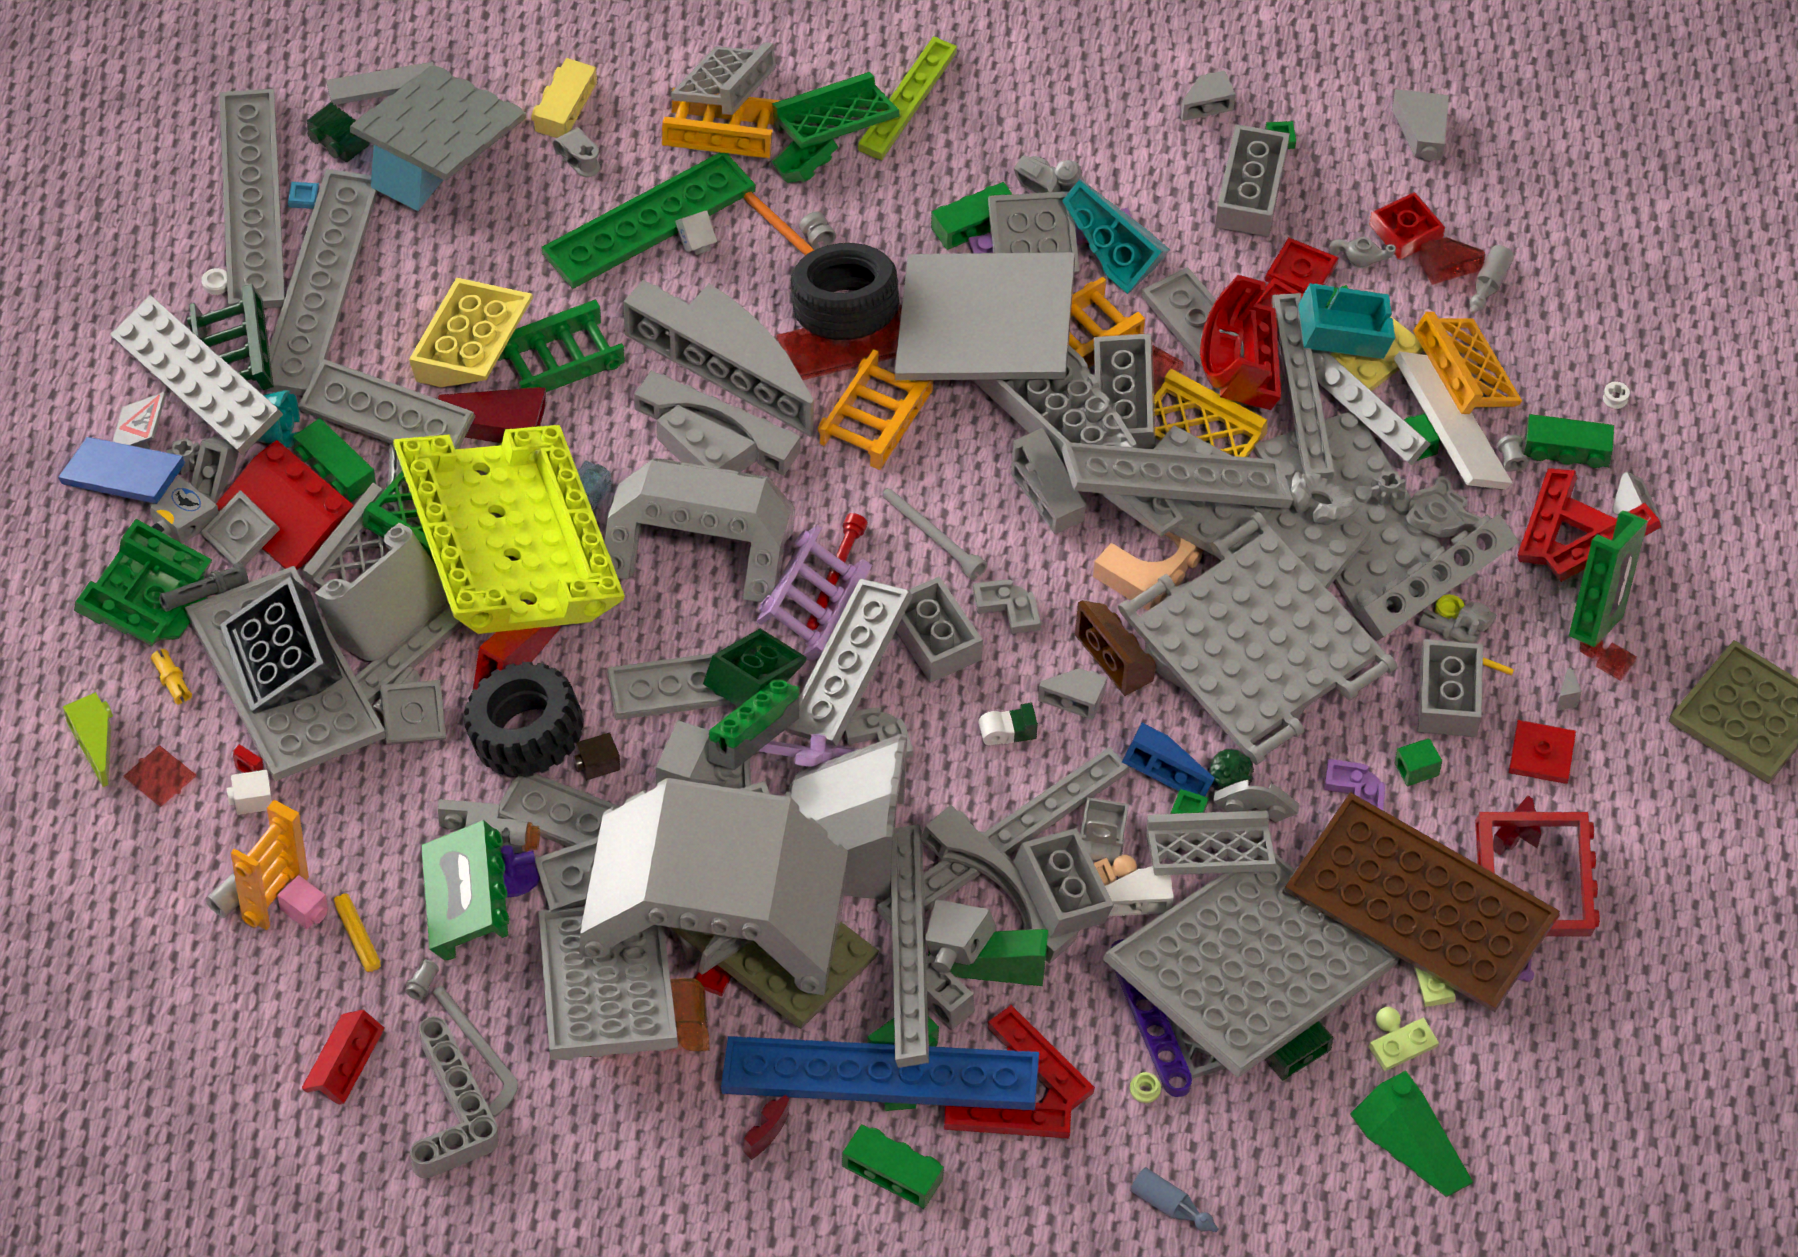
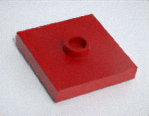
[1265,237,1339,294]
[1508,720,1576,784]

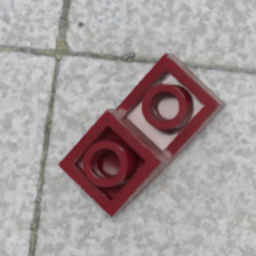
[744,1095,789,1160]

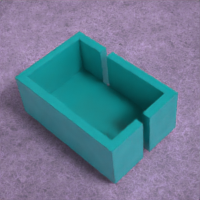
[1298,283,1395,359]

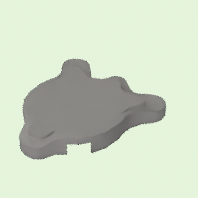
[1406,476,1481,538]

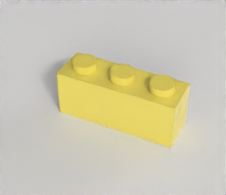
[531,58,597,138]

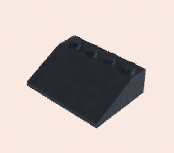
[220,576,343,714]

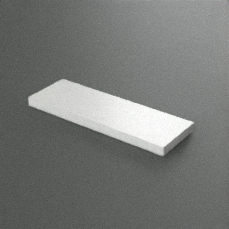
[1394,351,1513,489]

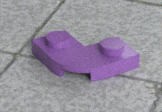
[1324,759,1385,810]

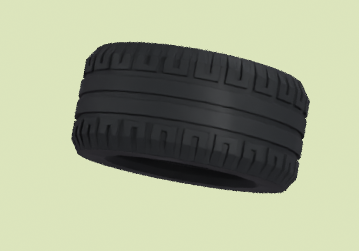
[791,243,899,340]

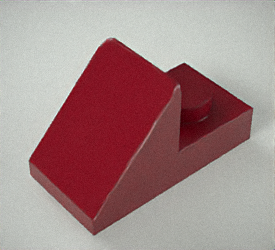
[1493,795,1541,856]

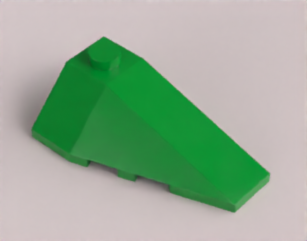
[1350,1070,1473,1197]

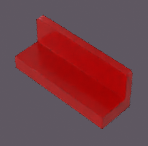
[302,1009,385,1105]

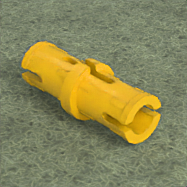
[150,649,192,705]

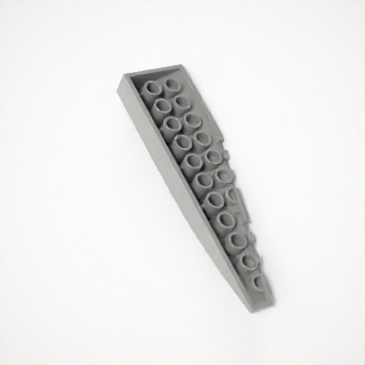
[973,345,1184,536]

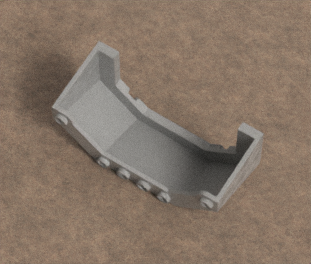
[579,778,848,995]

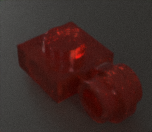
[1579,640,1637,681]

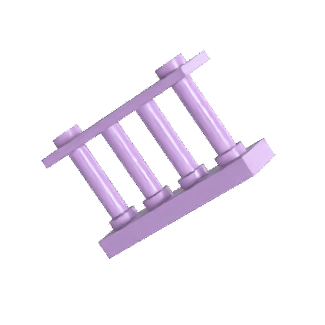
[756,525,872,662]

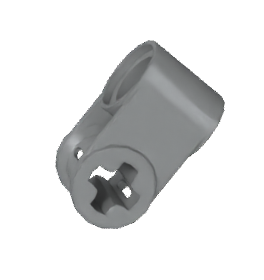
[553,127,600,177]

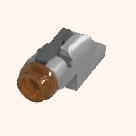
[438,799,540,853]

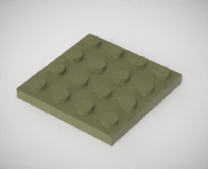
[1669,640,1798,784]

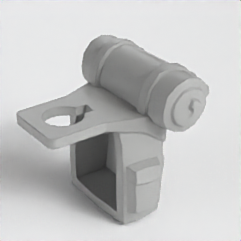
[1014,155,1086,193]

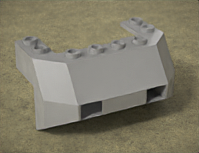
[604,458,795,602]

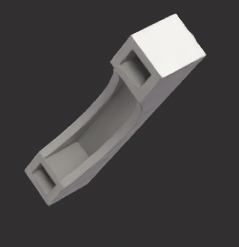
[634,370,801,476]
[921,805,1080,964]

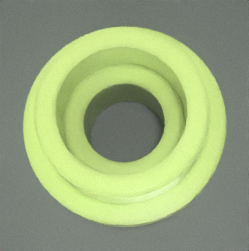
[1130,1072,1161,1103]

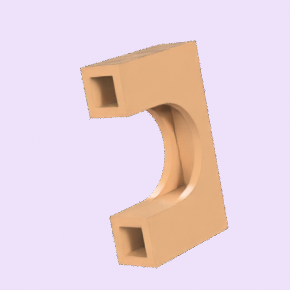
[1093,532,1204,610]

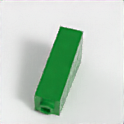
[928,929,1048,987]

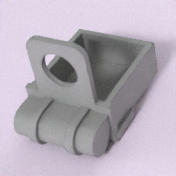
[1080,797,1129,865]

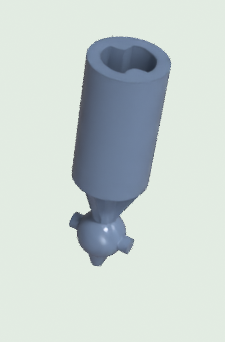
[1130,1167,1219,1232]

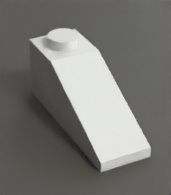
[1105,866,1173,916]

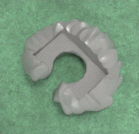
[1289,471,1359,524]

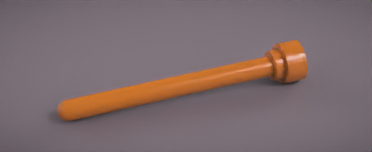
[744,192,814,255]

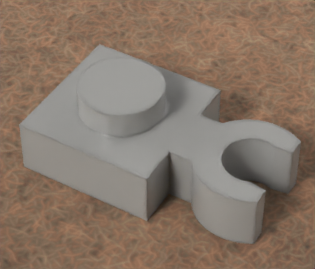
[1454,601,1497,635]

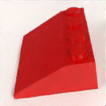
[216,440,354,570]

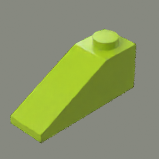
[63,692,113,787]

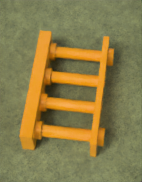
[662,87,781,158]
[1069,277,1145,368]
[817,349,933,470]
[230,799,309,930]

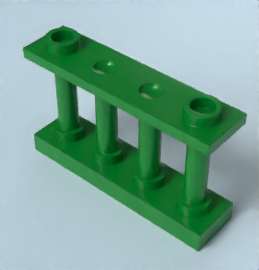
[498,299,625,392]

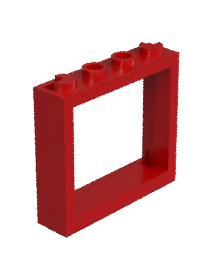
[1475,812,1600,937]

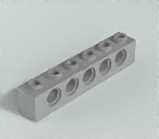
[1356,514,1519,641]

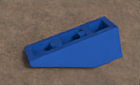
[1122,722,1215,796]

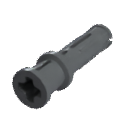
[159,562,249,612]

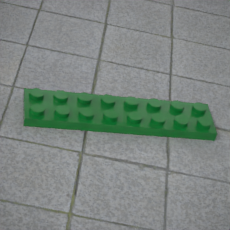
[541,152,756,289]

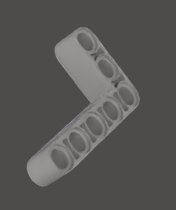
[410,1016,499,1178]

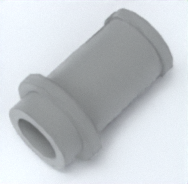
[406,959,439,1000]

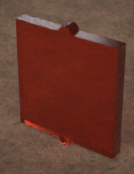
[123,745,196,807]

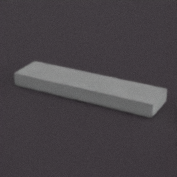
[326,62,434,105]

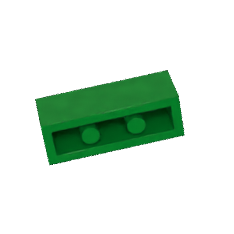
[931,182,1012,250]
[1524,414,1614,468]
[293,418,376,502]
[842,1124,944,1209]

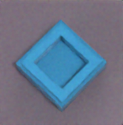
[288,182,319,209]

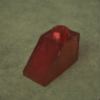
[1419,237,1486,285]

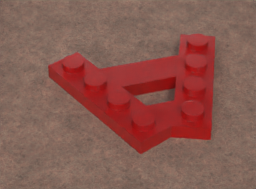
[1517,468,1661,582]
[944,1005,1095,1139]

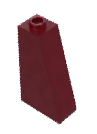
[438,387,547,443]

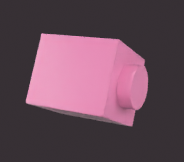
[278,875,328,929]

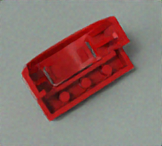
[1200,274,1281,410]

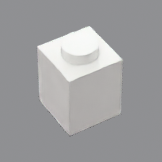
[227,770,272,815]

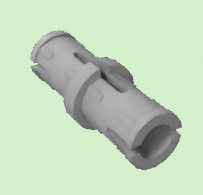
[1419,609,1480,643]

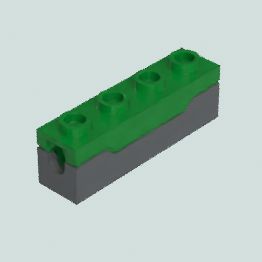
[709,679,799,770]

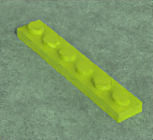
[858,36,957,161]

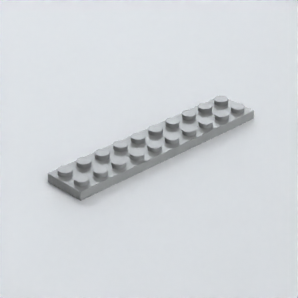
[219,88,285,308]
[259,169,378,396]

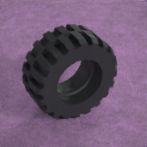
[464,662,584,777]

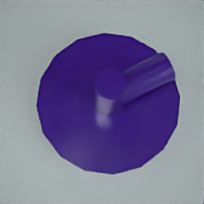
[501,845,540,898]

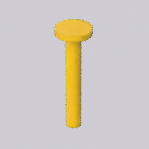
[1483,657,1514,676]

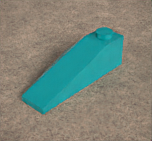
[1062,179,1170,294]

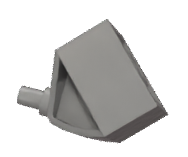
[656,720,740,787]

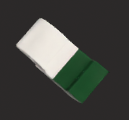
[978,702,1038,745]

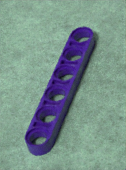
[1110,939,1192,1097]

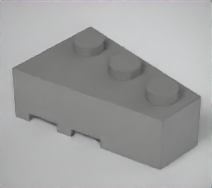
[657,405,756,472]
[1011,428,1087,534]

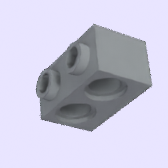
[926,954,975,1030]

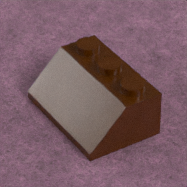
[1075,600,1156,696]

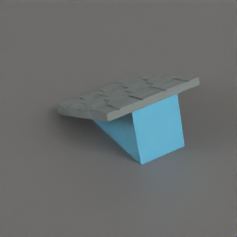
[350,66,526,211]

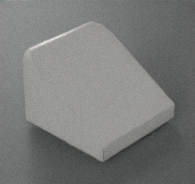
[1556,668,1582,711]

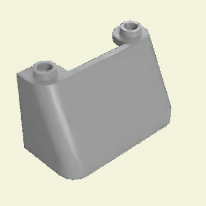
[315,523,448,661]

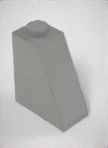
[1392,89,1449,161]

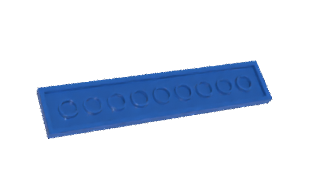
[721,1036,1039,1110]

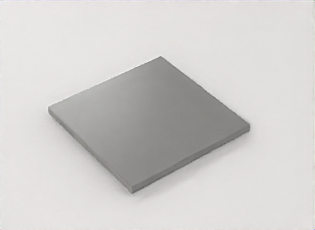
[895,252,1075,380]

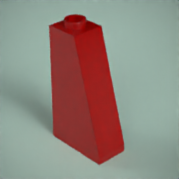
[473,602,561,690]

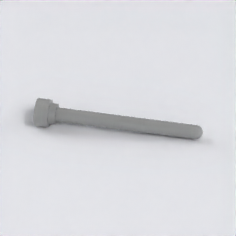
[883,488,987,580]

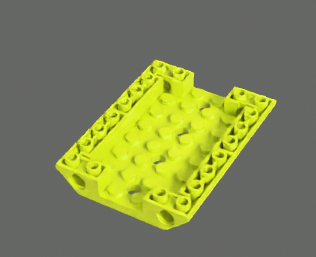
[393,425,625,634]

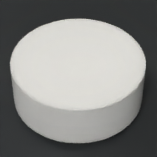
[202,268,227,295]

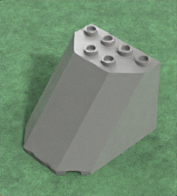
[785,734,907,900]

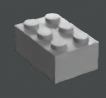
[896,576,983,683]
[1418,639,1483,737]
[1014,828,1114,938]

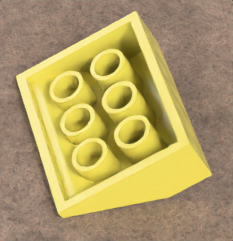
[409,277,533,387]

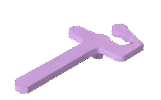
[759,734,860,766]

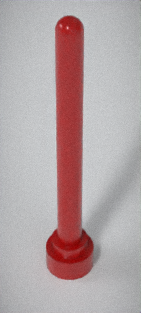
[806,513,868,631]

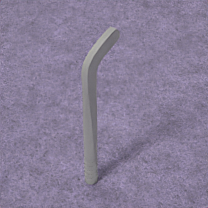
[433,986,518,1117]

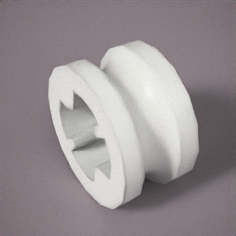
[1603,382,1630,409]

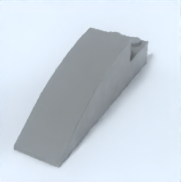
[623,280,814,437]

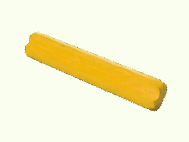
[334,893,381,972]

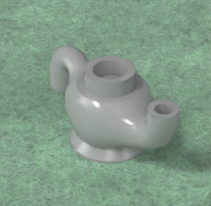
[1329,237,1396,268]

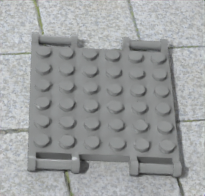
[1118,512,1398,765]

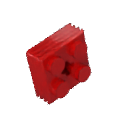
[1369,192,1445,260]

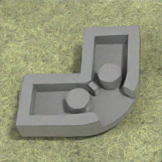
[973,580,1041,634]
[844,707,913,758]
[1214,780,1299,822]

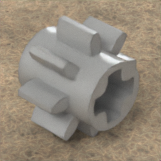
[166,438,200,475]
[1371,470,1406,506]

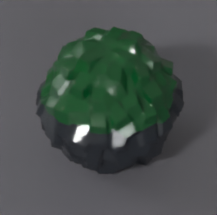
[1207,749,1254,791]

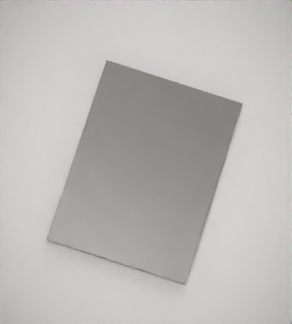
[1103,852,1399,1078]

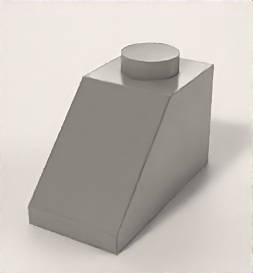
[1181,71,1235,121]
[191,437,239,503]
[1038,668,1107,720]

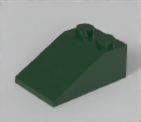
[703,628,807,708]

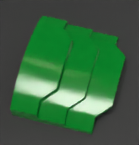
[74,519,212,646]

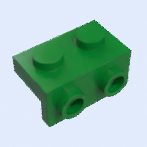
[772,133,839,183]

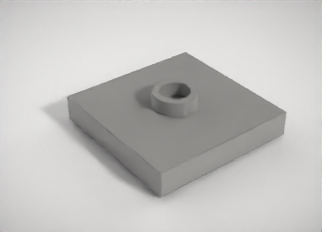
[200,490,280,567]
[380,680,446,745]

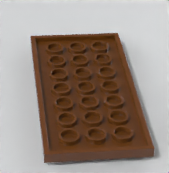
[1285,792,1560,1012]

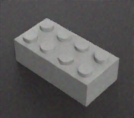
[1215,124,1290,237]
[1094,334,1156,449]

